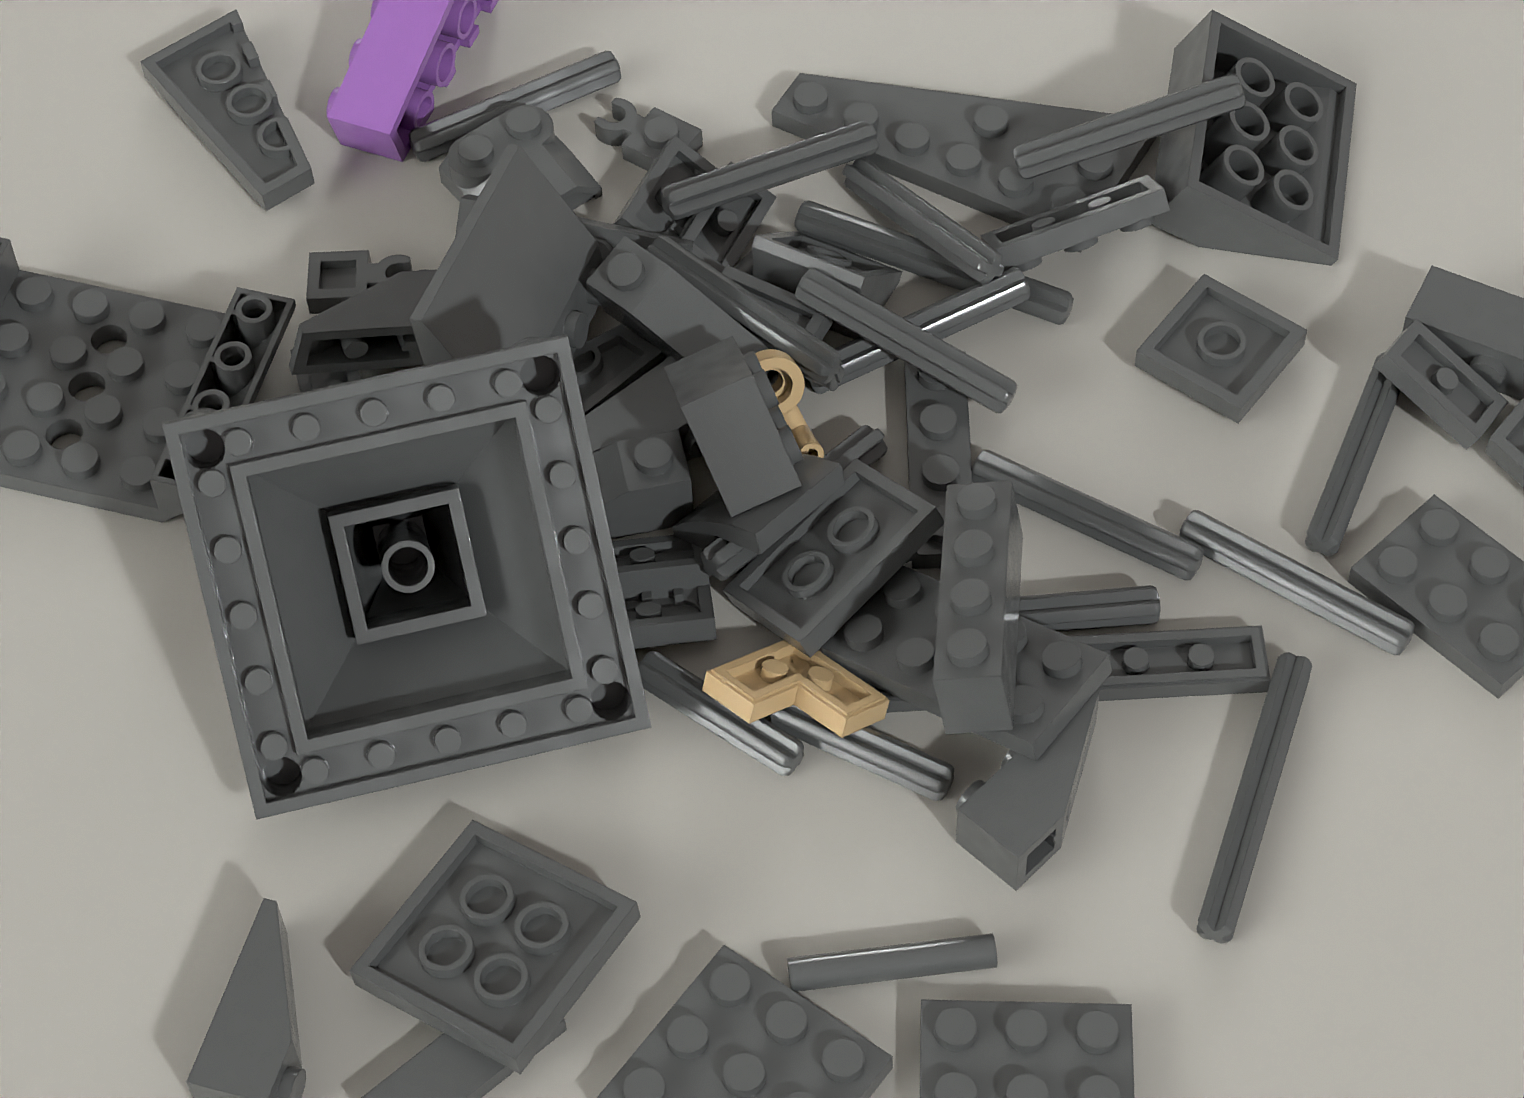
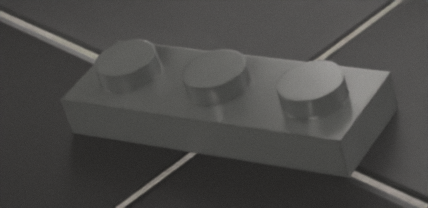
[980,175,1170,272]

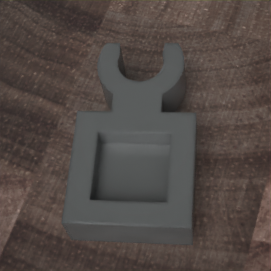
[594,98,703,171]
[306,250,413,314]

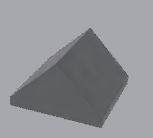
[752,231,903,339]

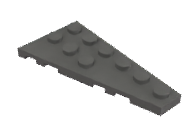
[771,73,1157,253]

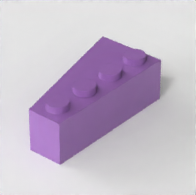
[326,0,499,162]

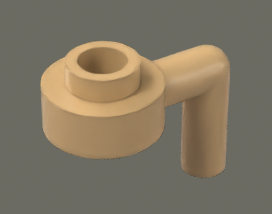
[755,349,824,458]

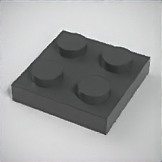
[1135,274,1307,424]

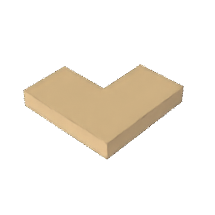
[702,640,890,738]

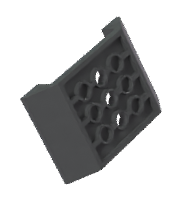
[0,237,296,523]

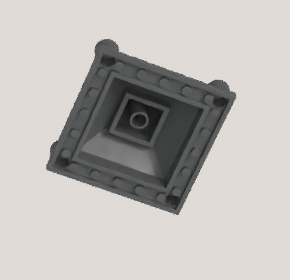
[162,334,652,820]

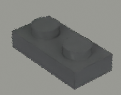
[1374,318,1509,450]

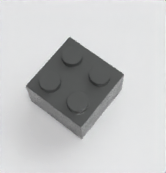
[664,336,804,518]

